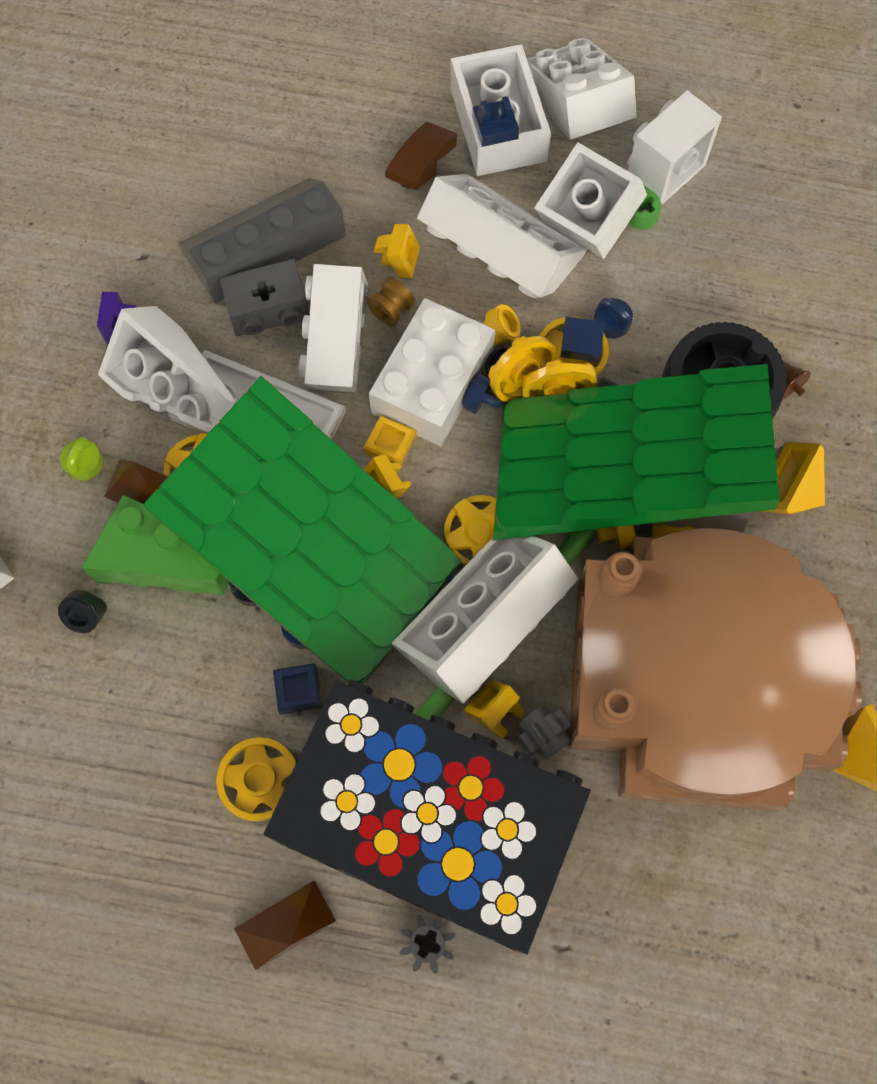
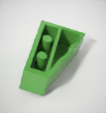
[82,495,230,595]

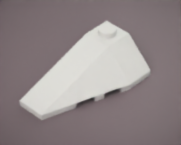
[98,306,235,432]

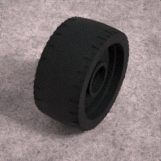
[661,322,787,420]

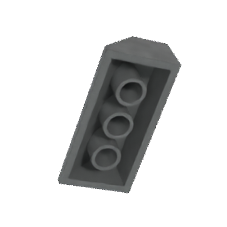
[179,178,346,303]

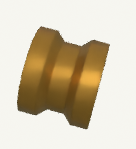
[366,277,415,327]

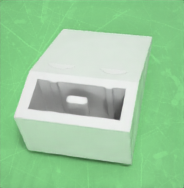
[527,38,637,140]

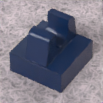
[472,96,519,147]

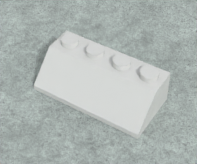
[417,174,587,298]
[392,536,578,704]

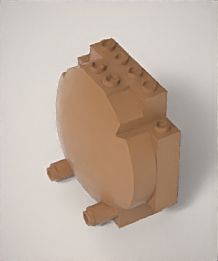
[569,528,862,812]

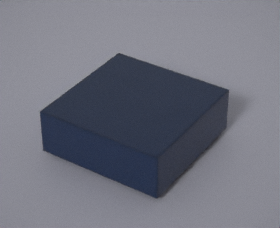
[560,316,605,363]
[273,663,322,715]

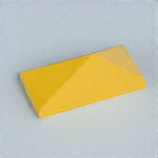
[761,442,825,515]
[833,704,877,792]

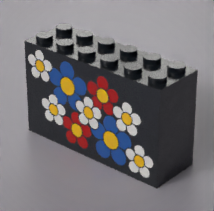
[263,679,591,955]

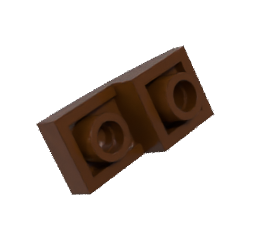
[385,122,458,190]

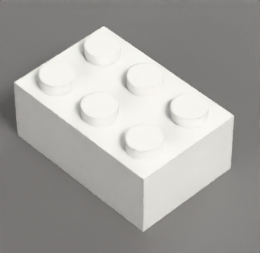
[450,44,551,176]
[369,298,495,447]

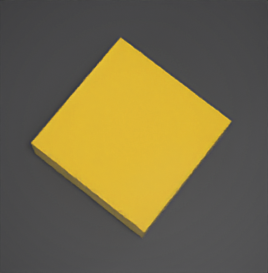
[363,415,417,466]

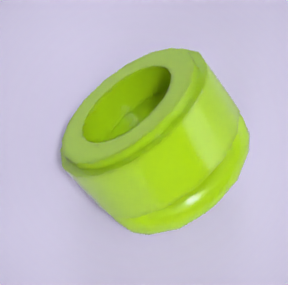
[60,436,104,481]

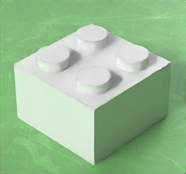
[627,90,722,204]
[534,142,647,259]

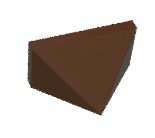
[104,460,168,504]
[234,881,336,970]

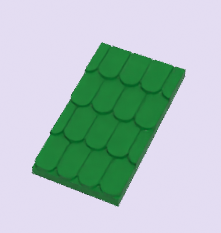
[493,364,780,540]
[143,376,462,684]

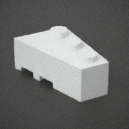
[299,264,369,393]

